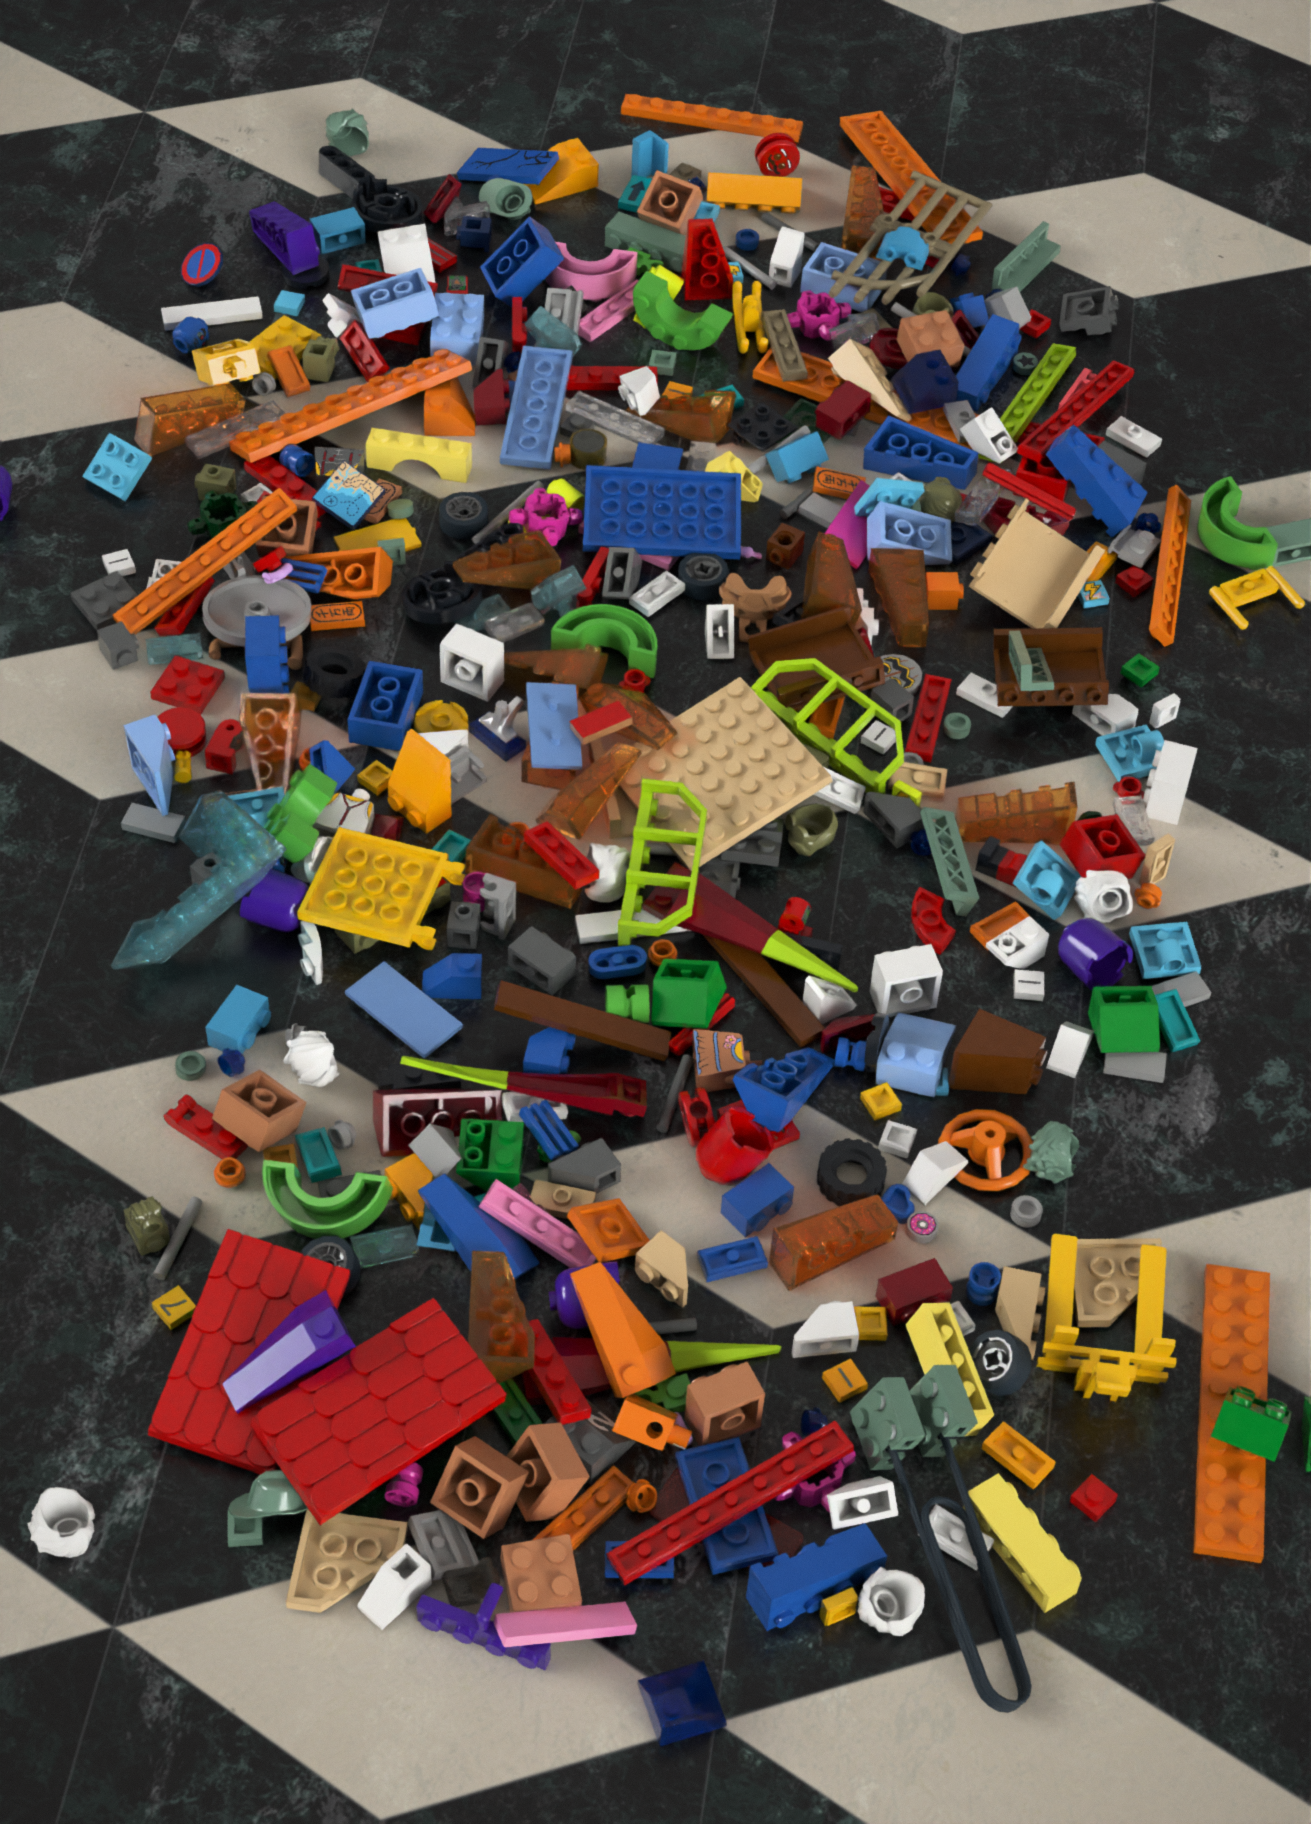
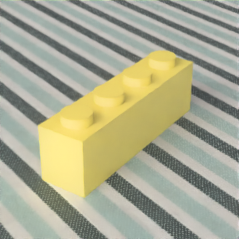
[906,1303,994,1436]
[963,1473,1082,1613]

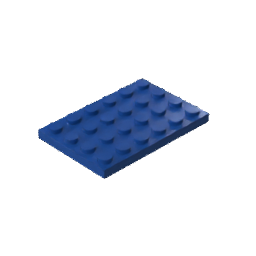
[583,465,741,560]

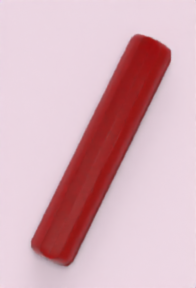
[668,993,735,1056]

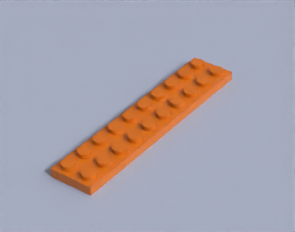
[839,111,983,244]
[753,347,979,459]
[228,349,472,463]
[1193,1264,1270,1563]

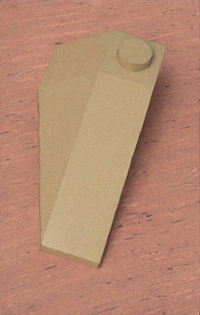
[828,339,912,422]

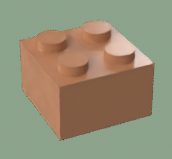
[637,170,703,235]
[897,310,964,375]
[255,496,318,557]
[212,1069,307,1152]
[684,1362,765,1446]
[506,1422,590,1522]
[430,1436,529,1539]
[500,1534,582,1613]

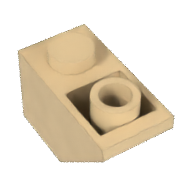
[635,1230,688,1308]

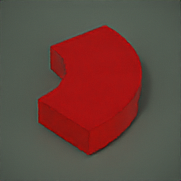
[911,887,956,955]

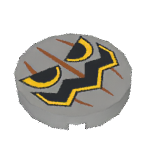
[872,654,922,695]

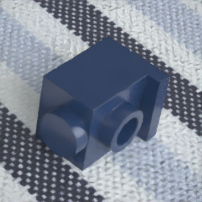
[456,216,492,252]

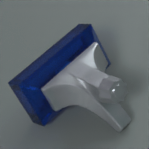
[469,696,526,762]

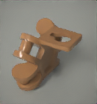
[719,573,792,642]

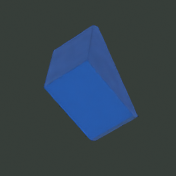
[309,740,355,795]

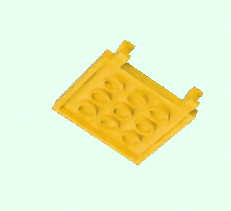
[297,827,465,950]

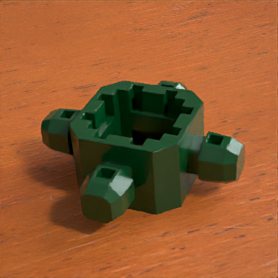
[188,490,258,540]

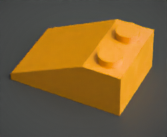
[524,138,599,205]
[388,729,452,834]

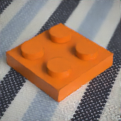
[567,1198,650,1262]

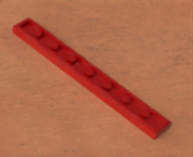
[1017,361,1135,463]
[606,1421,854,1585]

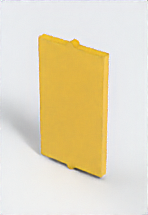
[333,518,422,552]

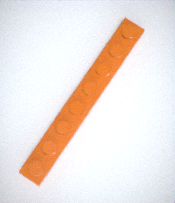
[621,94,803,142]
[1149,485,1191,647]
[113,488,297,635]

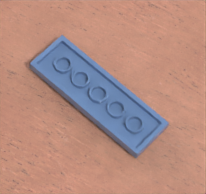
[500,346,573,469]

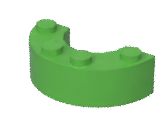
[633,271,733,350]
[1197,476,1278,570]
[551,604,657,678]
[260,764,337,863]
[262,1159,393,1239]

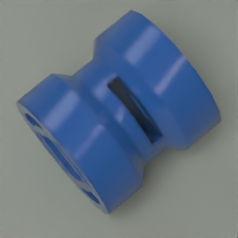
[279,444,315,477]
[834,1037,867,1071]
[966,1262,1001,1306]

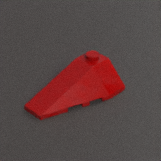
[681,218,733,300]

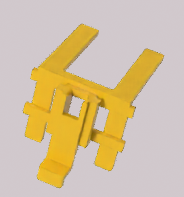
[1036,1234,1176,1402]

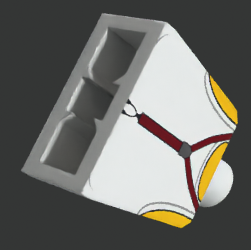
[312,789,374,838]

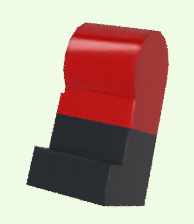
[975,836,1028,887]

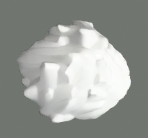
[585,843,630,902]
[1074,870,1133,923]
[283,1031,340,1087]
[28,1487,95,1558]
[857,1567,925,1636]

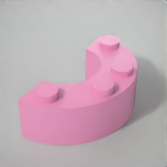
[545,242,638,302]

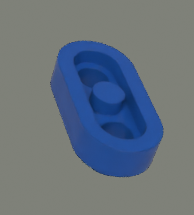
[588,945,647,979]

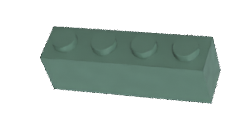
[605,212,686,274]
[1267,518,1311,567]

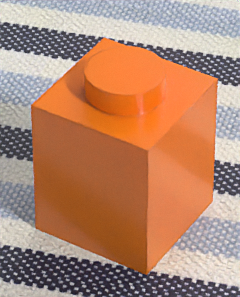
[923,572,964,610]

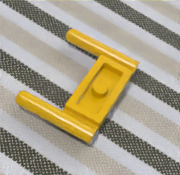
[1209,566,1305,630]

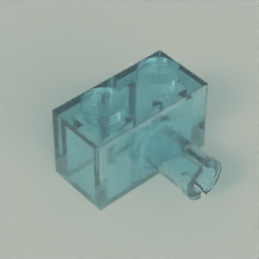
[525,306,583,356]
[530,565,586,617]

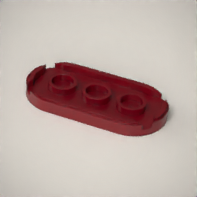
[869,328,964,373]

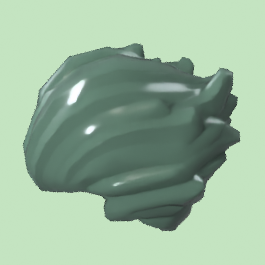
[325,108,369,156]
[1023,1121,1080,1184]

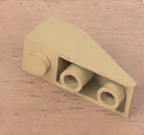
[995,1266,1045,1360]

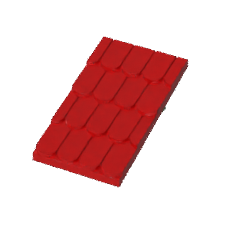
[148,1229,350,1474]
[250,1298,507,1526]

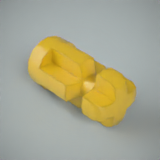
[175,750,192,783]

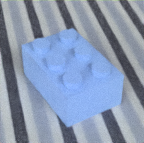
[800,242,887,312]
[351,268,439,339]
[430,293,484,366]

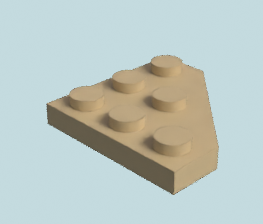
[1073,1238,1162,1327]
[286,1509,408,1613]

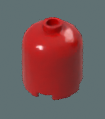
[695,1107,774,1186]

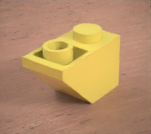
[705,451,763,503]

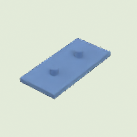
[526,682,582,770]
[345,961,463,1058]

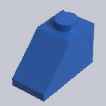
[422,953,482,999]

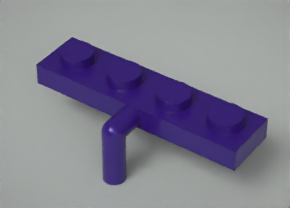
[416,1583,551,1670]

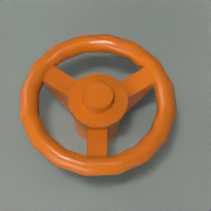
[938,1109,1033,1191]

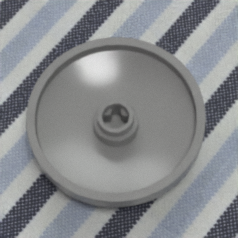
[202,575,311,647]

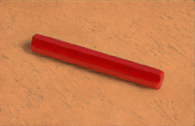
[982,463,1076,522]

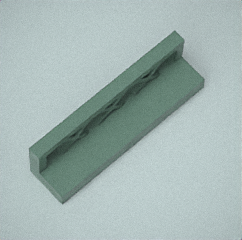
[991,221,1061,293]
[1009,630,1054,691]
[920,807,979,917]

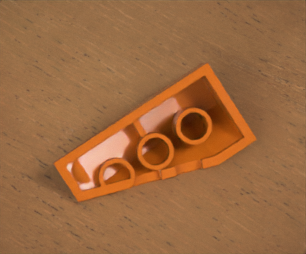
[424,377,475,436]
[283,547,393,599]
[569,1262,676,1398]

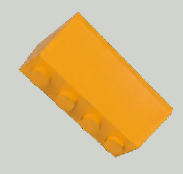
[707,172,802,214]

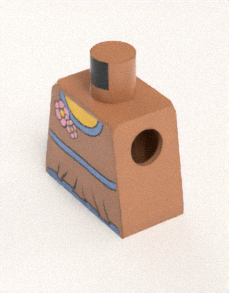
[692,1029,762,1092]

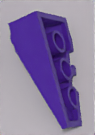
[223,1290,356,1413]

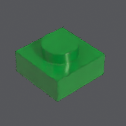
[1120,653,1160,688]

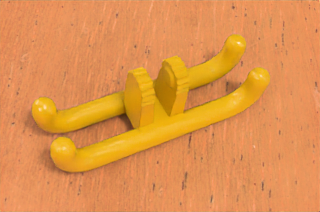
[732,281,769,354]

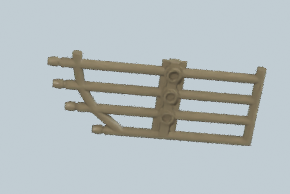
[829,170,992,305]

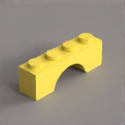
[366,428,472,483]

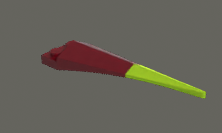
[643,862,858,992]
[400,1056,647,1117]
[519,1337,782,1405]

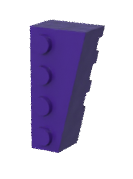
[249,201,320,275]

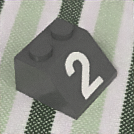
[544,1400,636,1485]

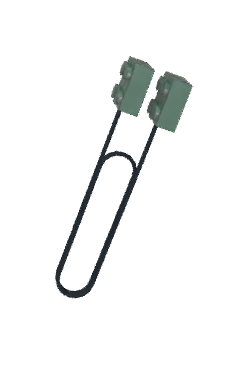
[850,1365,1032,1713]

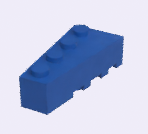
[950,314,1022,412]
[863,415,978,490]
[1046,424,1148,538]
[746,1523,887,1631]

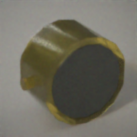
[569,429,607,470]

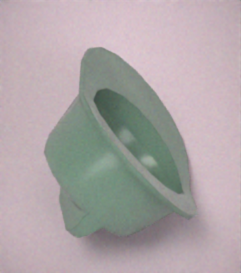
[479,178,533,220]
[228,1470,308,1519]

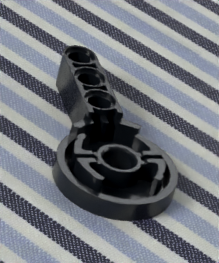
[318,146,423,233]
[401,523,526,624]

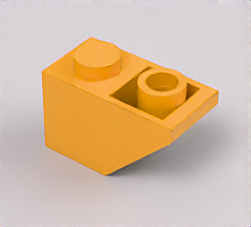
[385,1153,434,1230]

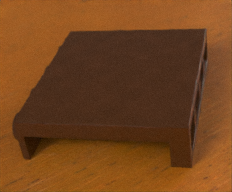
[747,605,885,711]
[993,627,1109,707]

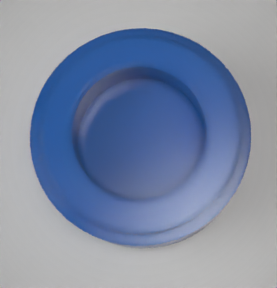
[735,229,759,251]

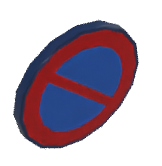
[181,243,223,287]

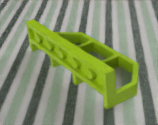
[750,658,904,794]
[618,778,707,947]

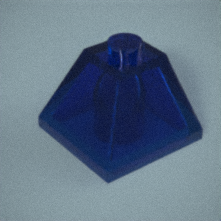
[637,1660,727,1746]

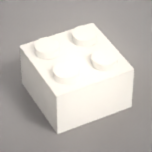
[440,623,504,702]
[1142,740,1198,825]
[869,944,943,1017]

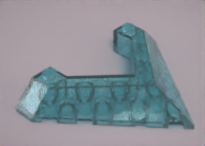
[111,790,287,970]

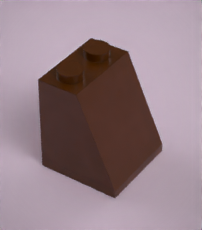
[948,1008,1047,1094]

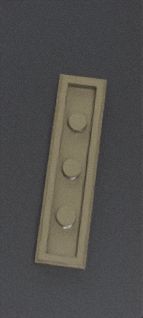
[761,309,808,381]

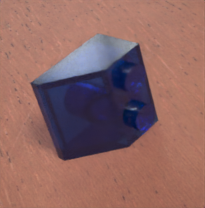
[891,349,959,414]

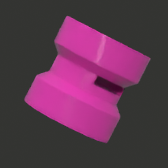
[463,872,485,912]
[384,1462,423,1507]

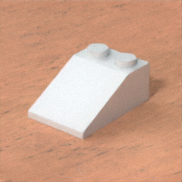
[378,224,436,283]

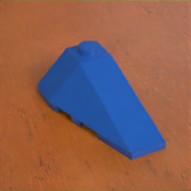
[733,1047,835,1132]
[418,1173,540,1298]

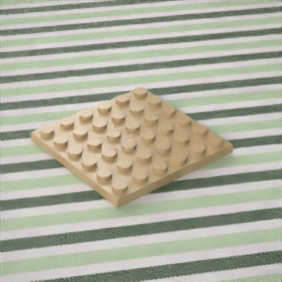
[607,677,833,871]

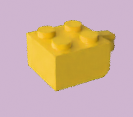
[192,339,261,388]

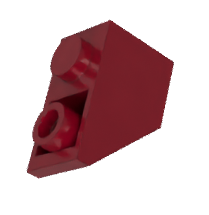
[473,369,510,426]

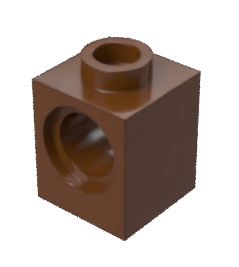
[766,523,805,570]

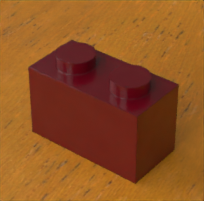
[815,380,871,440]
[875,1258,953,1326]

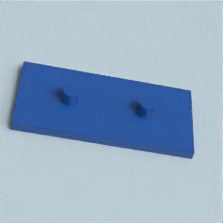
[632,442,683,470]

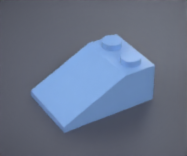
[867,501,952,566]
[123,715,175,816]
[876,1012,956,1097]

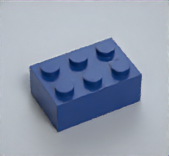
[480,216,564,307]
[245,615,289,714]
[347,661,423,751]

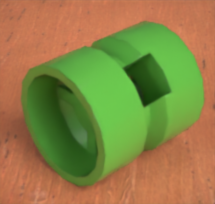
[605,984,650,1023]

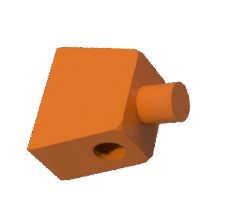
[612,1394,693,1451]

